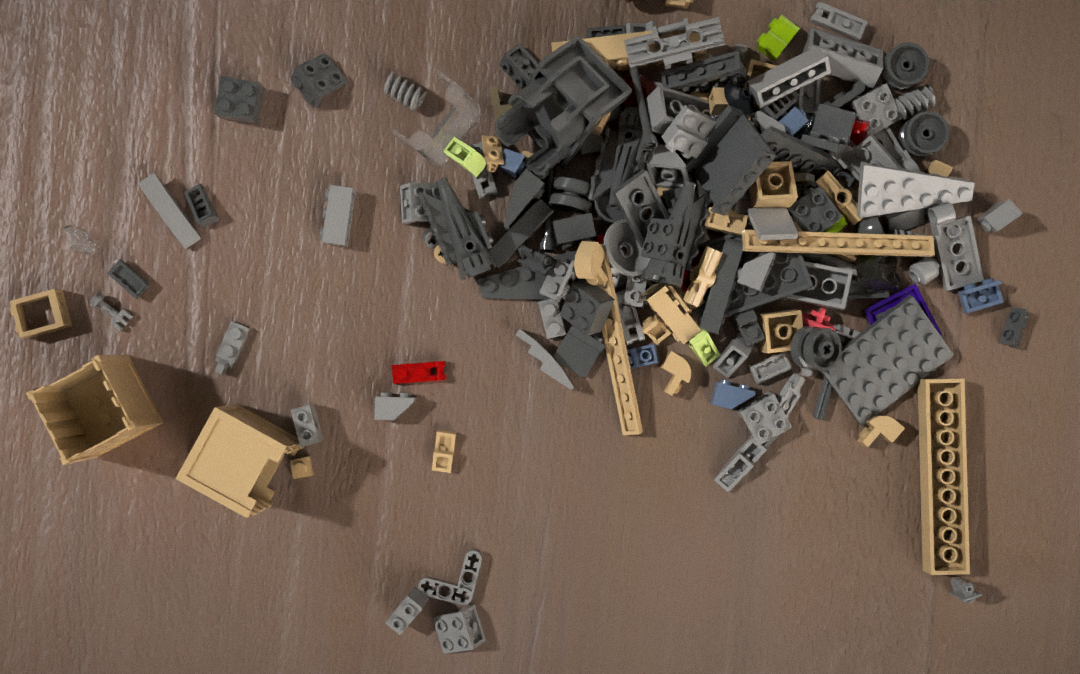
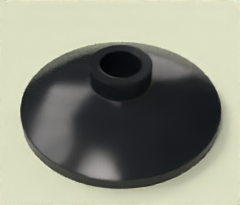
[724,80,754,116]

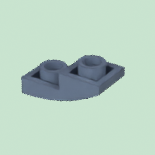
[627,344,660,369]

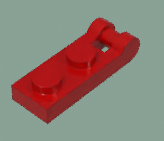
[392,361,447,384]

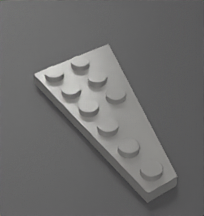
[857,162,975,218]

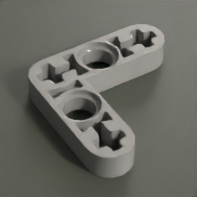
[418,549,482,605]

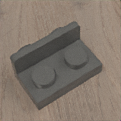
[499,44,538,89]

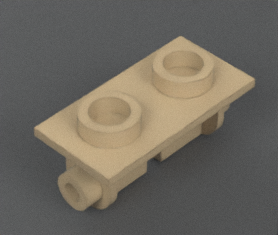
[481,135,504,172]

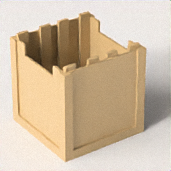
[26,355,164,465]
[175,404,304,518]

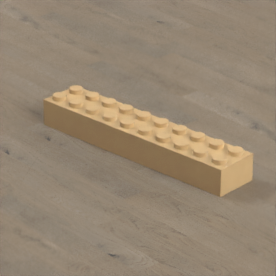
[918,378,970,575]

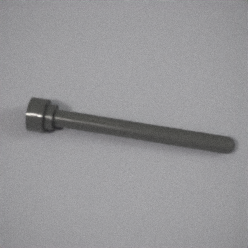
[630,67,658,151]
[540,166,555,251]

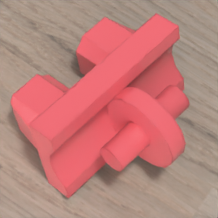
[802,307,835,331]

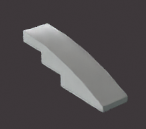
[138,172,202,249]
[516,329,574,390]
[714,434,780,493]

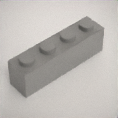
[746,47,831,108]

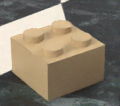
[749,161,798,208]
[756,309,803,354]

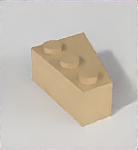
[647,285,702,344]

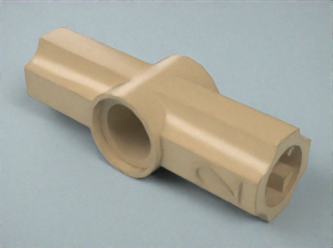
[815,171,863,226]
[683,246,723,307]

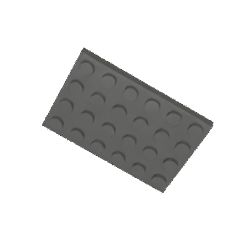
[695,226,813,323]
[820,295,954,426]

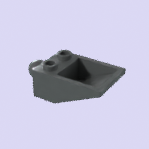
[504,169,549,232]

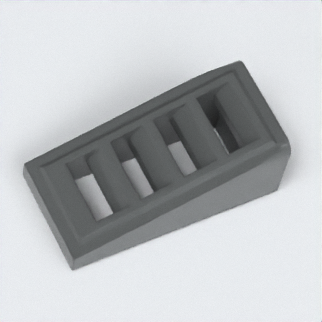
[759,91,801,120]
[184,184,219,228]

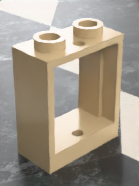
[10,289,72,339]

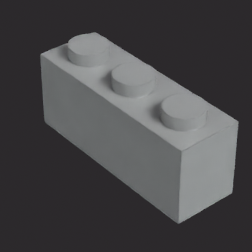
[320,185,356,247]

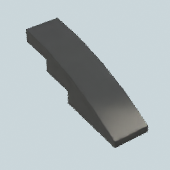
[489,197,555,268]

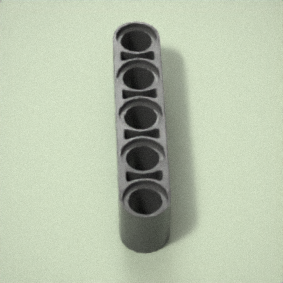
[700,238,745,335]

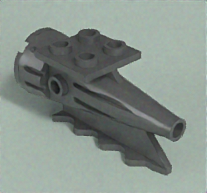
[588,107,653,209]
[418,178,497,281]
[641,181,710,288]

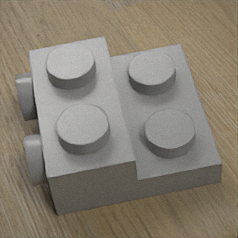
[661,105,717,159]

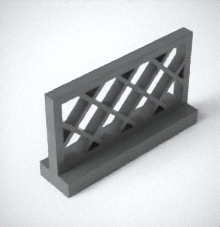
[661,51,750,94]

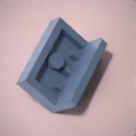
[958,278,1004,314]

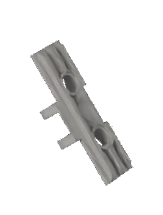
[624,17,725,69]

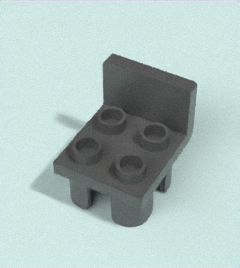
[495,36,632,175]

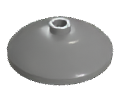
[604,219,651,277]

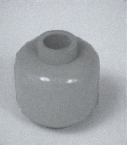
[908,257,939,285]

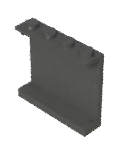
[683,105,776,216]

